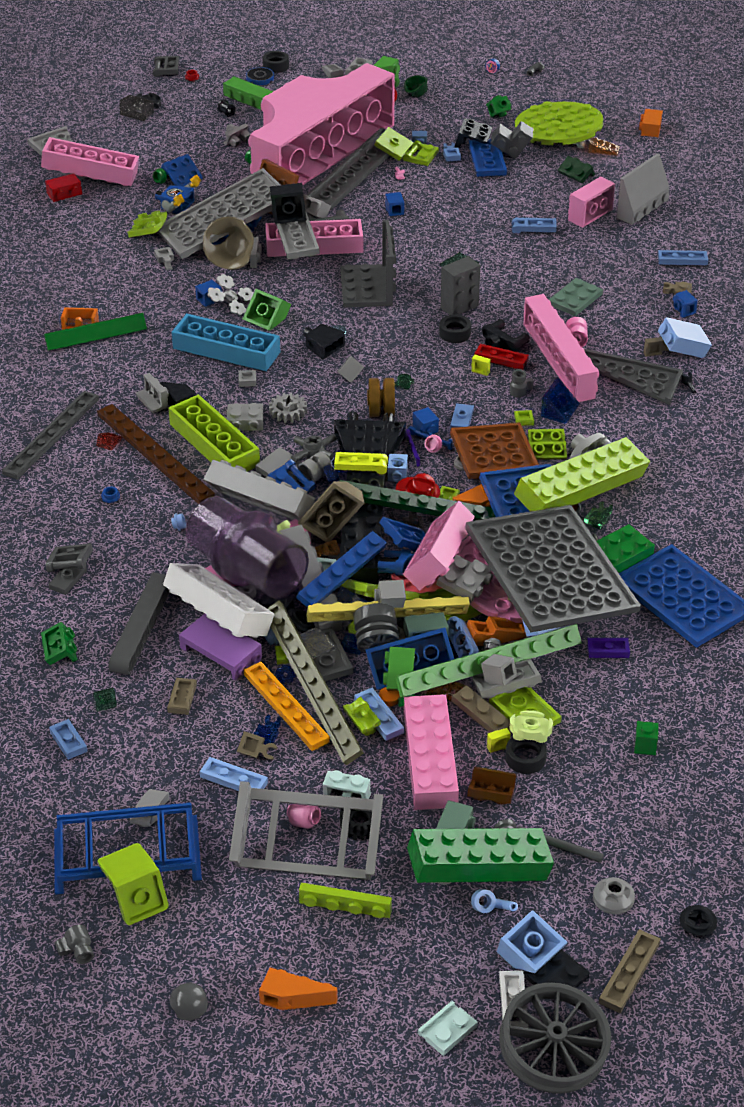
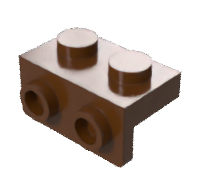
[467,767,517,805]

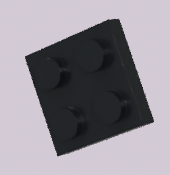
[522,949,590,1002]

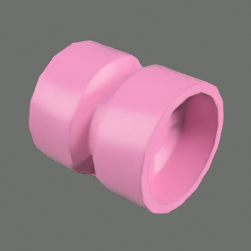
[565,317,588,348]

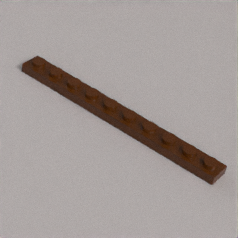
[97,404,215,506]

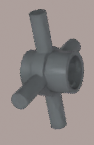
[291,434,337,462]

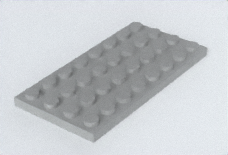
[157,168,280,259]

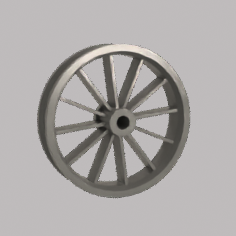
[499,982,611,1094]

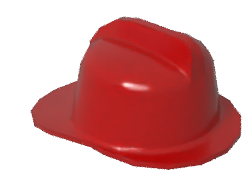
[395,473,440,498]

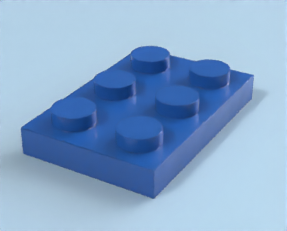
[379,517,426,552]

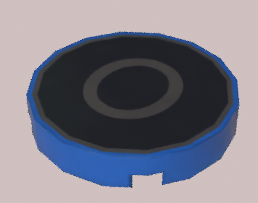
[246,67,274,85]

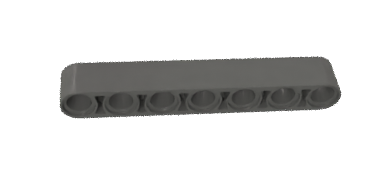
[109,572,170,675]

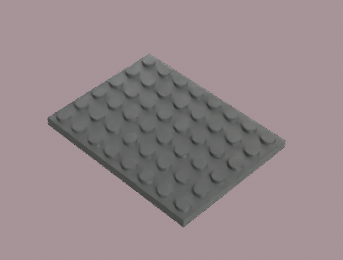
[465,505,641,633]

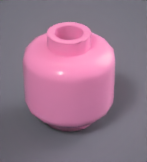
[286,804,321,829]

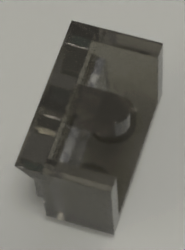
[120,95,154,122]

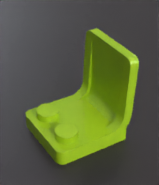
[98,843,169,925]

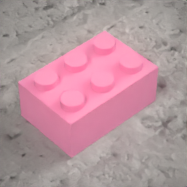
[568,177,615,228]

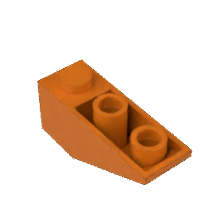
[259,967,338,1010]

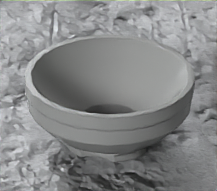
[593,877,635,915]

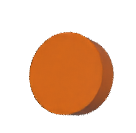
[379,687,400,707]

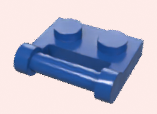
[267,459,316,493]

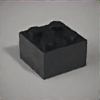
[270,183,307,224]

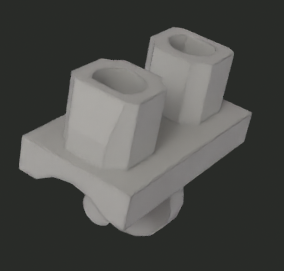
[223,123,250,148]

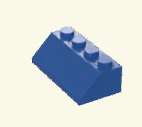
[366,627,454,690]

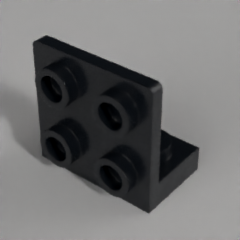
[455,118,492,148]

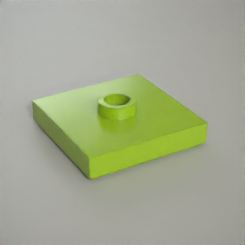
[374,127,414,161]

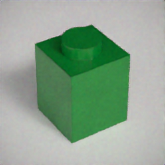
[634,721,659,755]

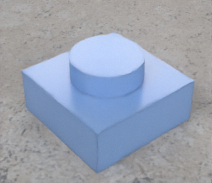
[412,131,427,144]

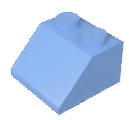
[497,910,567,973]

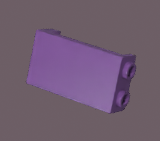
[179,614,262,680]

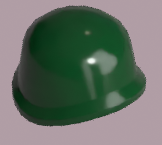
[404,75,428,97]

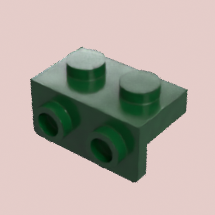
[558,156,595,183]

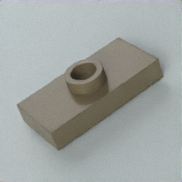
[167,678,197,715]

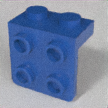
[161,154,203,187]

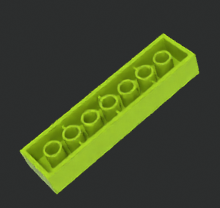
[514,437,650,512]

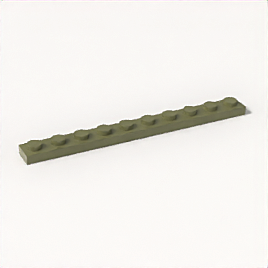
[267,601,364,765]

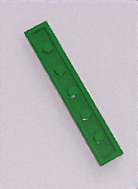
[44,313,147,351]

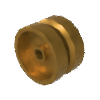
[367,378,395,417]

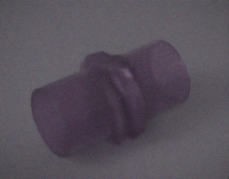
[186,496,309,599]

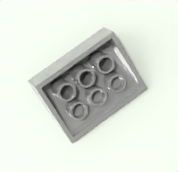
[617,153,670,225]

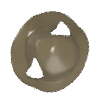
[203,217,254,270]

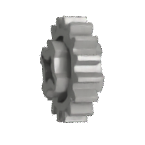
[269,393,307,423]

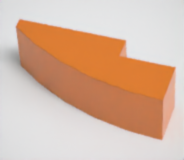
[464,616,528,646]

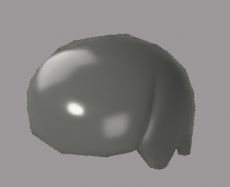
[169,982,208,1021]

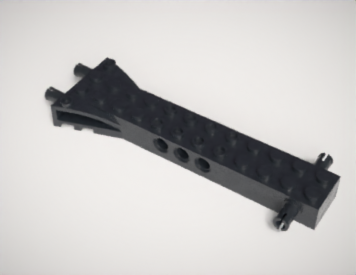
[320,412,406,585]

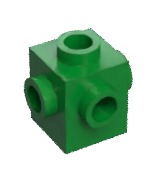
[486,95,511,118]

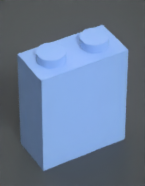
[658,317,712,358]

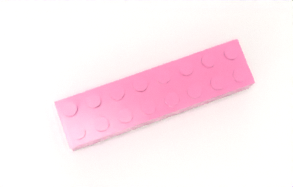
[523,294,599,403]

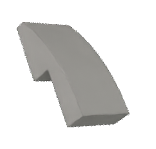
[130,789,170,827]

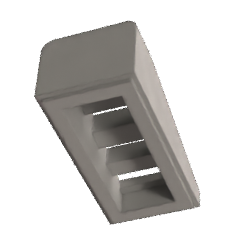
[322,64,344,78]

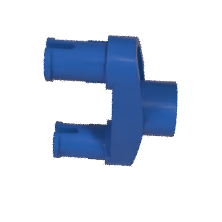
[378,549,414,576]

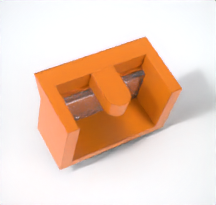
[61,307,99,330]

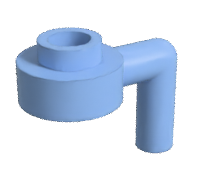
[471,889,518,913]

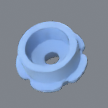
[171,513,186,531]

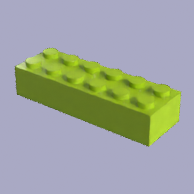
[168,394,260,472]

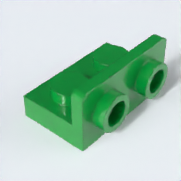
[41,621,77,665]

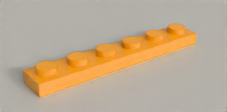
[244,662,330,751]

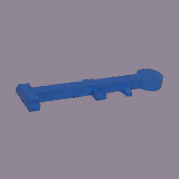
[408,426,453,450]

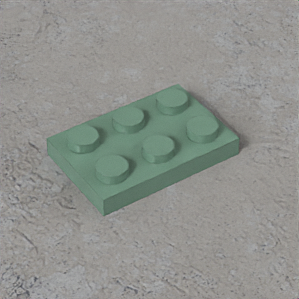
[549,278,603,316]

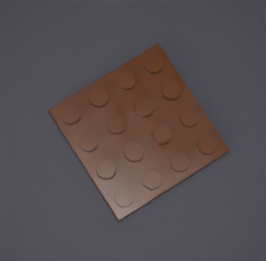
[450,422,539,479]

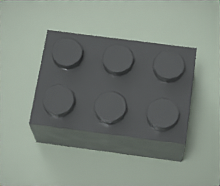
[440,256,481,315]

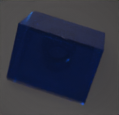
[541,377,580,424]

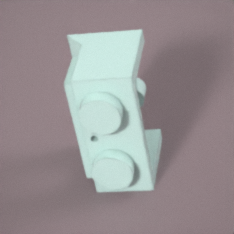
[323,770,371,799]

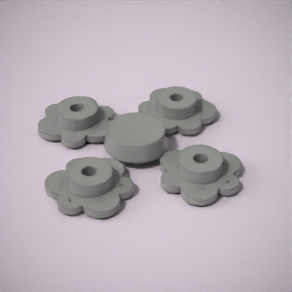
[207,274,254,316]

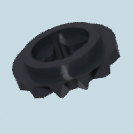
[287,607,315,635]
[679,905,717,938]

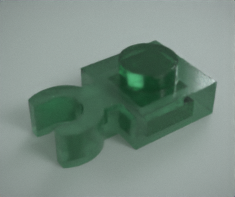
[584,501,613,530]

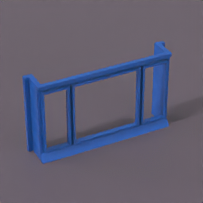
[54,802,202,894]

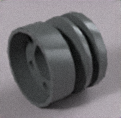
[353,603,399,653]

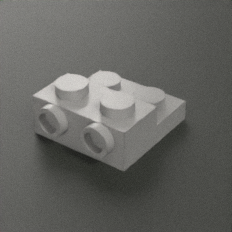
[227,403,263,431]
[436,555,493,603]

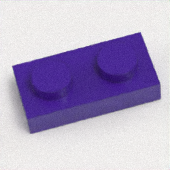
[587,638,630,658]

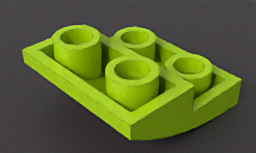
[127,210,168,238]
[528,429,567,460]

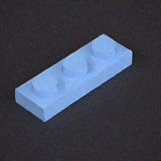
[354,688,404,741]
[200,757,268,791]

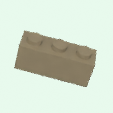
[298,481,364,543]

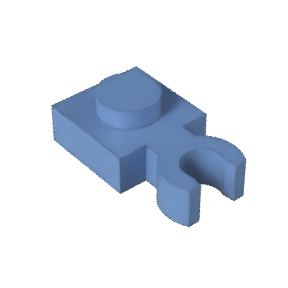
[443,142,461,162]

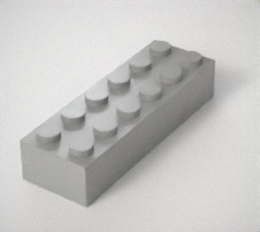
[203,460,315,521]

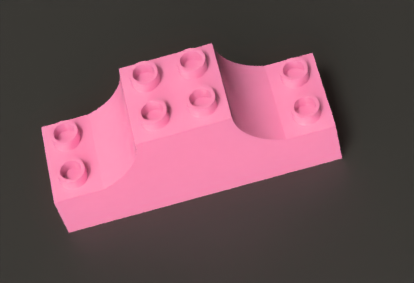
[248,63,395,186]

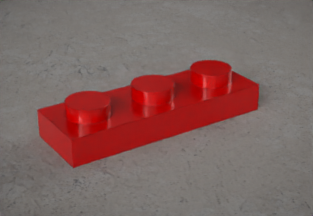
[474,344,529,370]

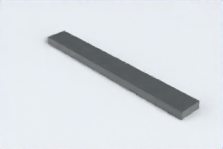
[2,390,100,480]

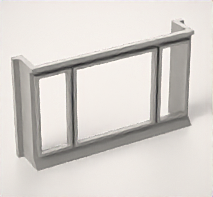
[229,781,383,880]

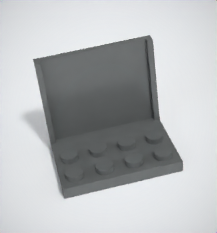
[340,220,396,308]

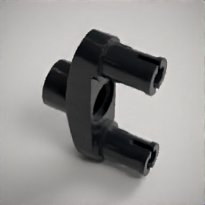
[482,319,530,352]

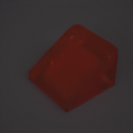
[96,432,123,451]

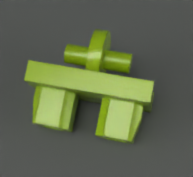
[343,697,381,736]

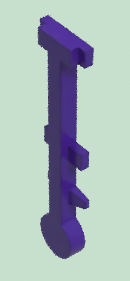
[406,429,420,467]

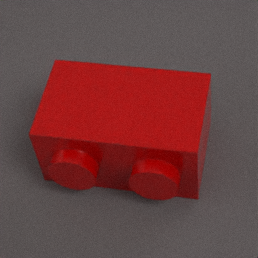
[45,173,82,202]

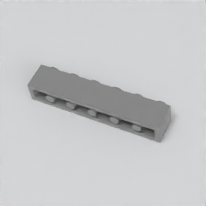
[279,524,344,632]

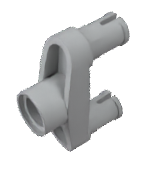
[570,433,612,459]

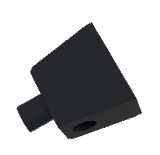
[303,324,345,360]

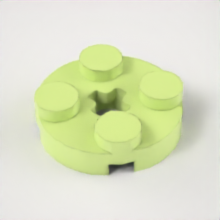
[510,711,553,743]

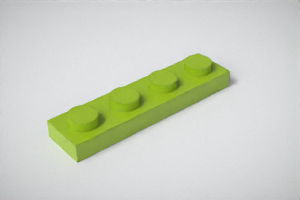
[299,883,392,918]

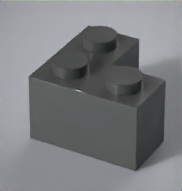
[491,121,533,158]

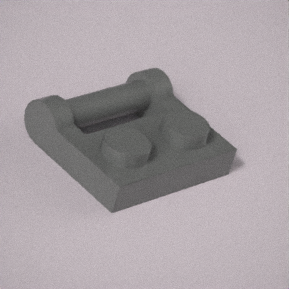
[153,56,180,77]
[46,543,93,572]

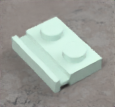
[418,1001,478,1056]

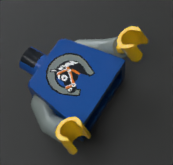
[155,175,201,214]

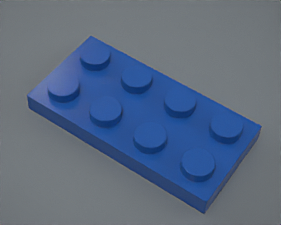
[468,139,507,177]

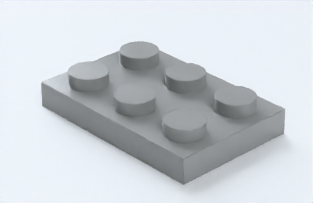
[472,659,542,699]

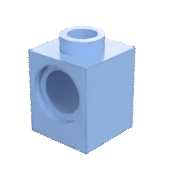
[388,454,408,482]

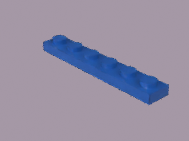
[296,531,387,607]

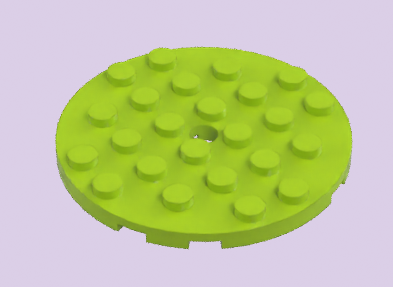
[515,101,603,145]

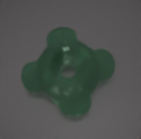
[394,374,414,390]

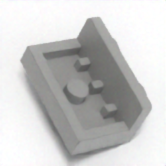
[136,373,169,413]

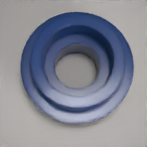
[101,486,120,503]

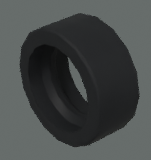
[262,51,289,73]
[439,314,472,343]
[506,737,547,774]

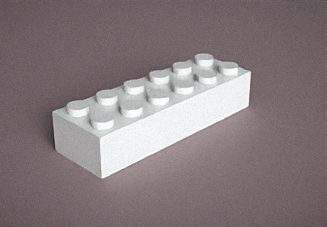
[163,563,274,638]

